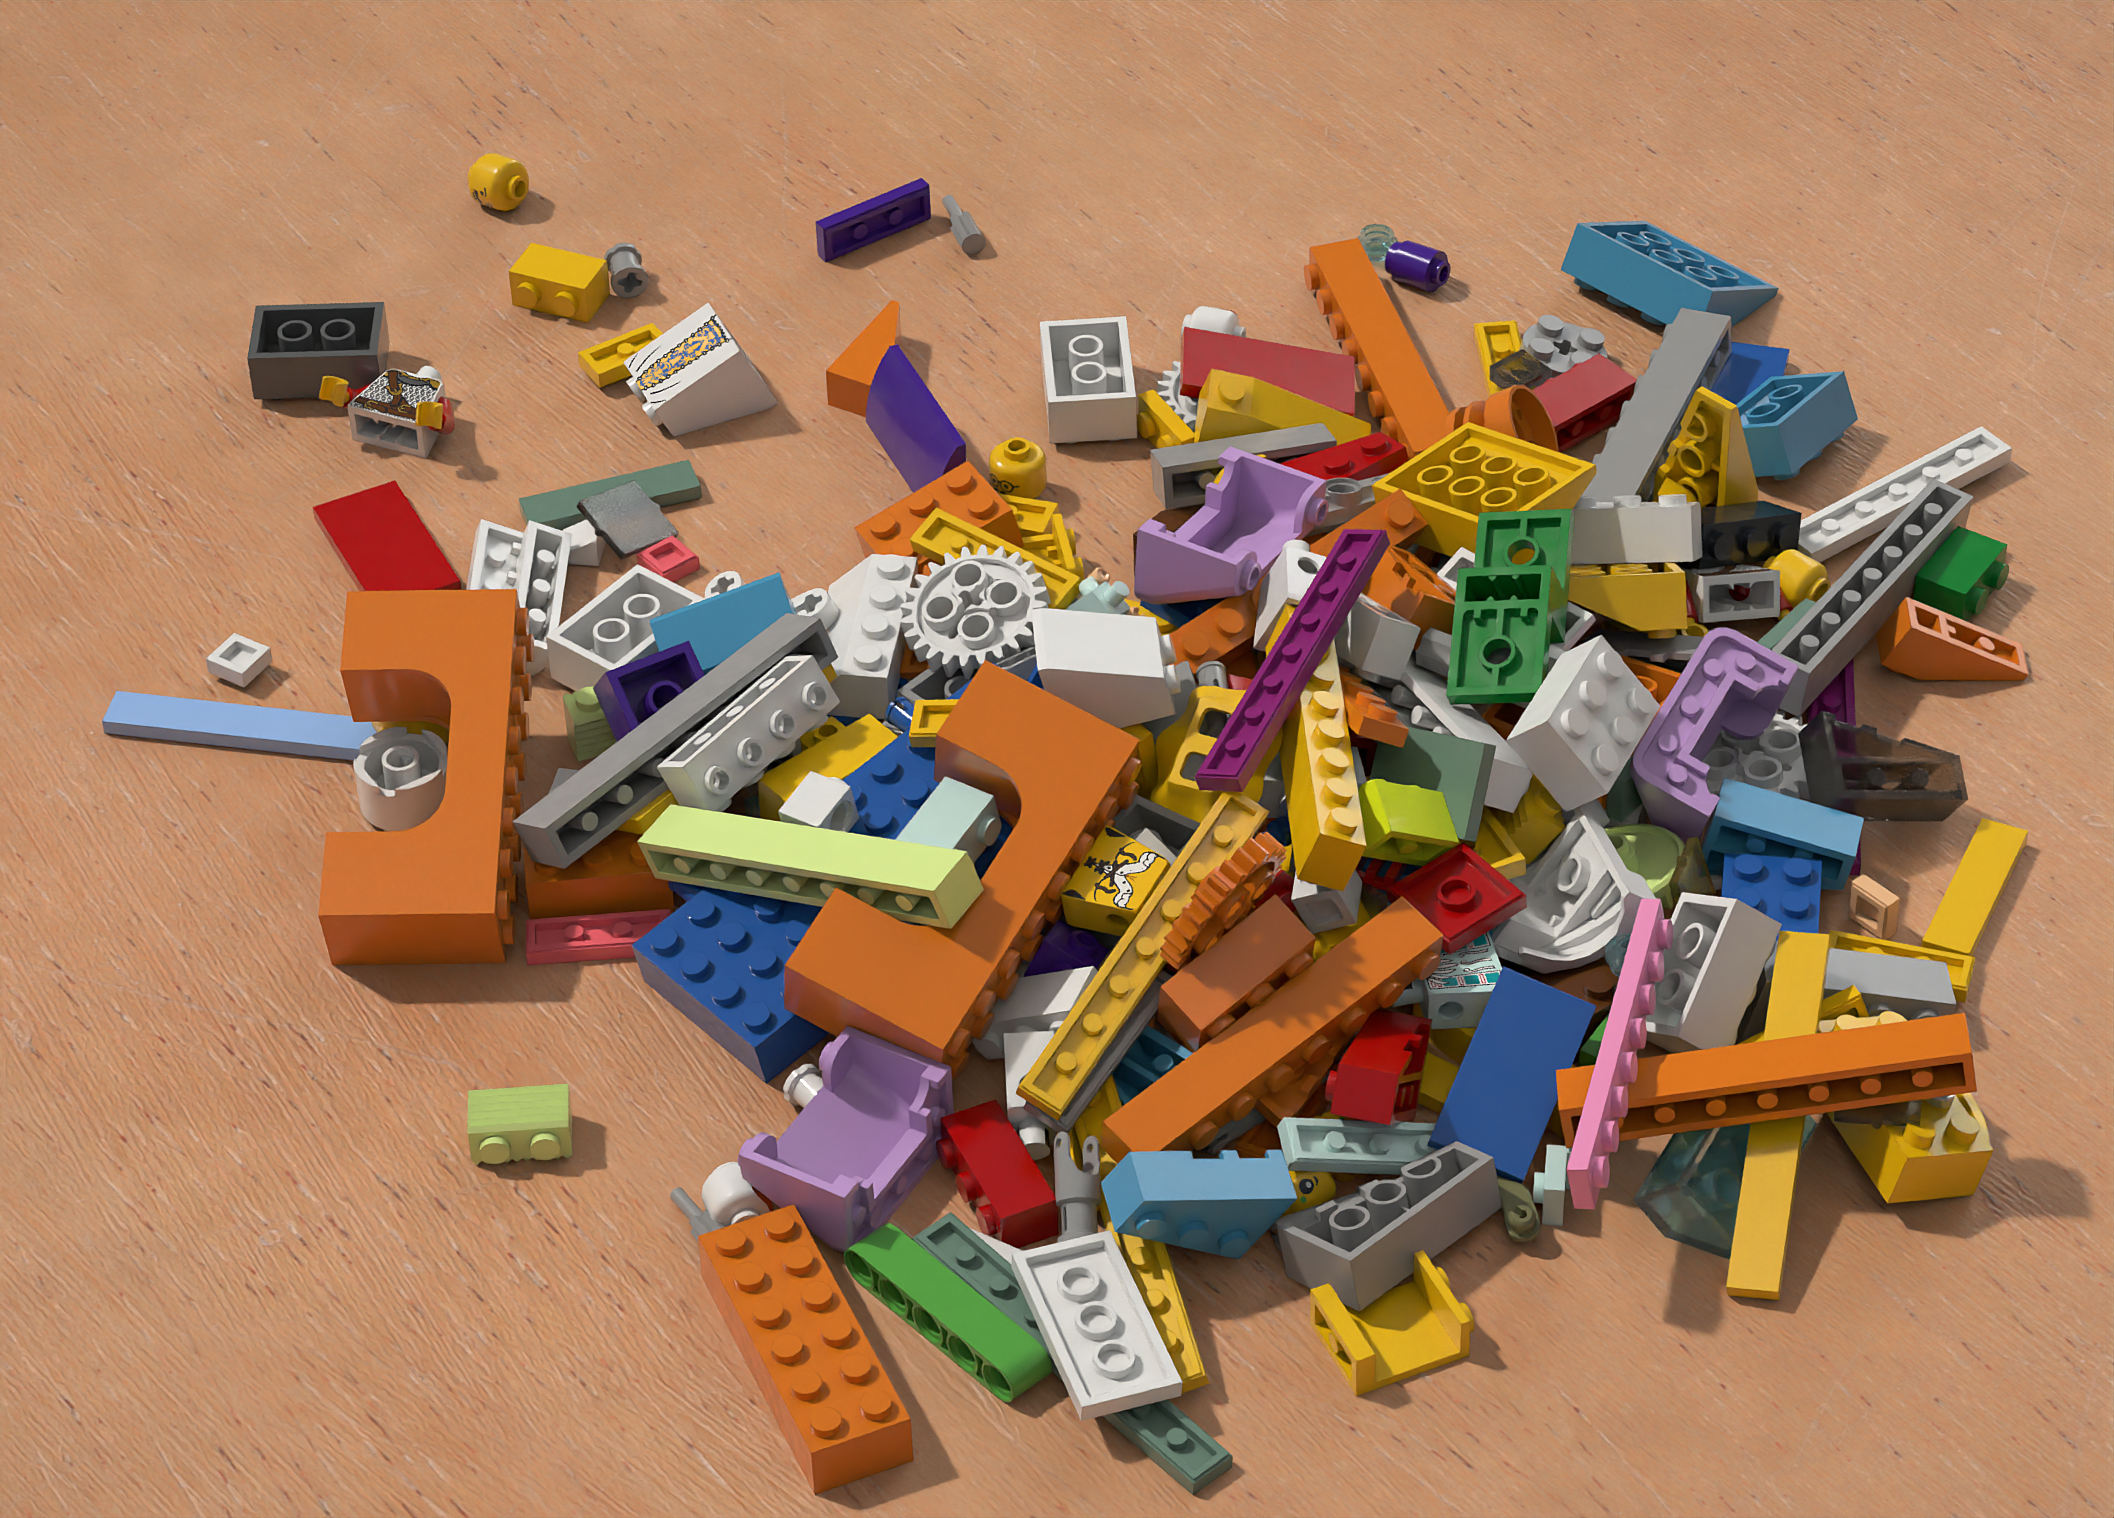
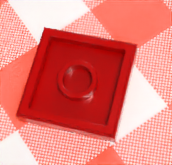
[1386,842,1527,955]

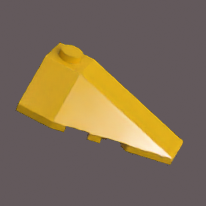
[1193,369,1371,445]
[1653,386,1758,508]

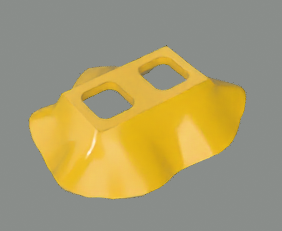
[1150,686,1283,824]

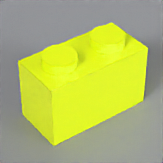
[1358,779,1459,866]

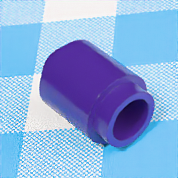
[1385,240,1451,292]

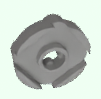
[1519,315,1607,382]

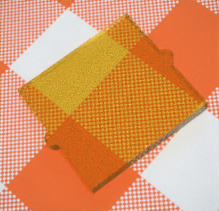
[1669,837,1717,905]

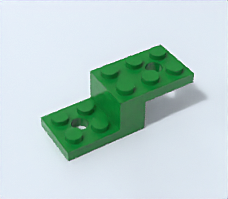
[1446,509,1575,705]

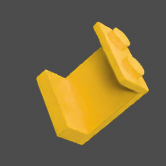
[1310,1250,1475,1396]

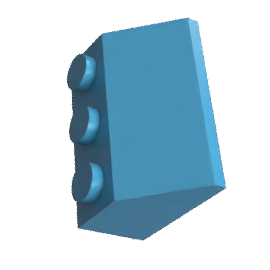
[1736,371,1858,480]
[650,572,797,675]

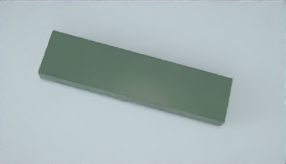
[519,460,702,530]

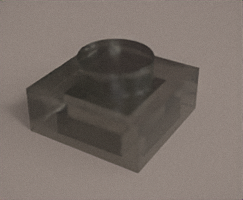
[1489,349,1552,390]

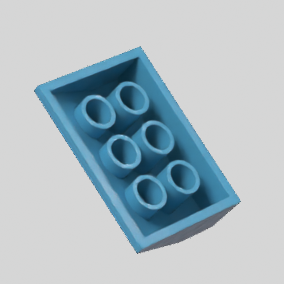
[1561,221,1779,328]

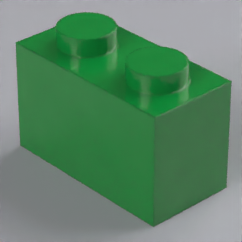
[1913,526,2009,622]

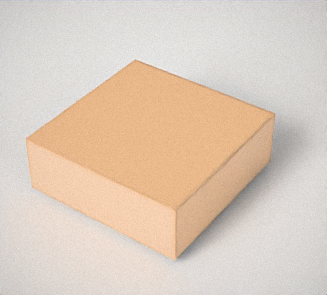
[1849,874,1900,940]

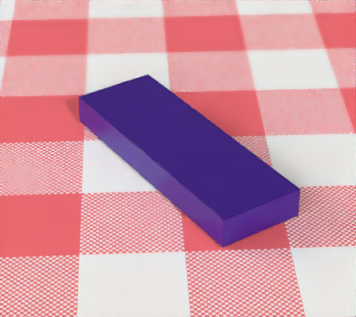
[815,178,931,262]

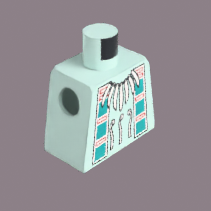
[1392,931,1502,1029]

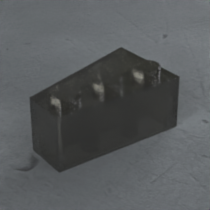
[1798,711,1968,822]

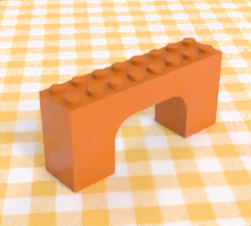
[318,589,534,965]
[784,660,1142,1080]

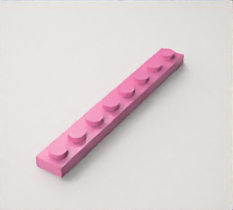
[1566,899,1673,1209]

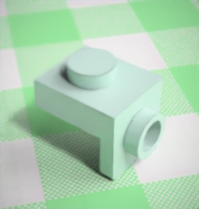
[1533,1145,1572,1226]

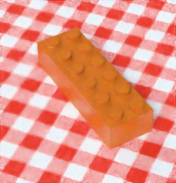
[698,1204,914,1495]

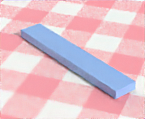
[102,691,376,761]

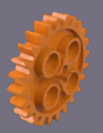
[1160,832,1287,972]

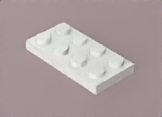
[1011,1230,1182,1421]

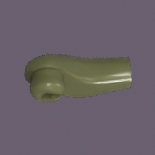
[1497,1176,1541,1243]

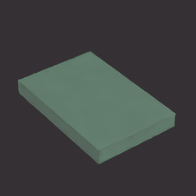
[1369,726,1496,842]

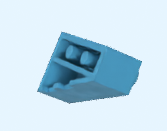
[1693,777,1864,890]

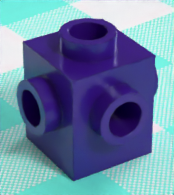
[1023,919,1109,977]

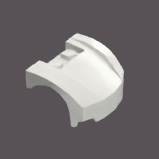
[1491,799,1656,974]

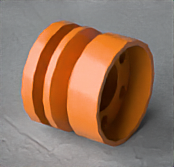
[1444,385,1559,452]

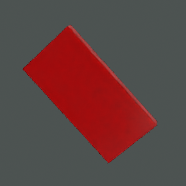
[1179,327,1355,417]
[313,480,462,591]

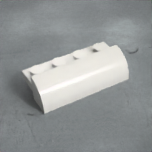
[466,519,572,676]

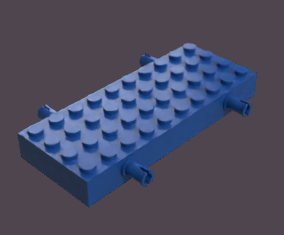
[631,662,1013,1084]

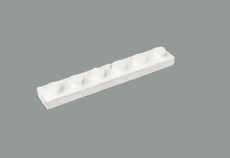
[1798,426,2012,563]

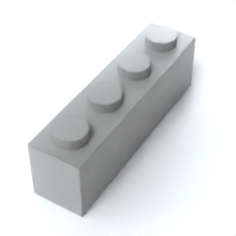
[1150,423,1337,509]

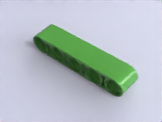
[844,1223,1052,1403]

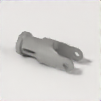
[1054,1131,1101,1243]

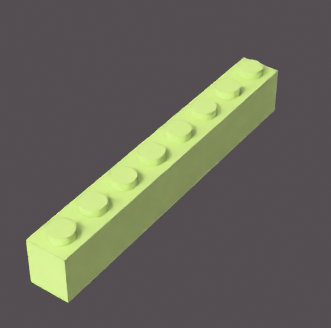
[637,804,984,929]

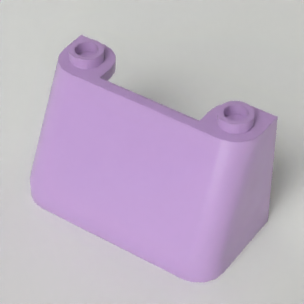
[1134,446,1329,605]
[1629,627,1799,858]
[738,1026,954,1254]

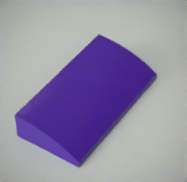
[866,344,966,493]

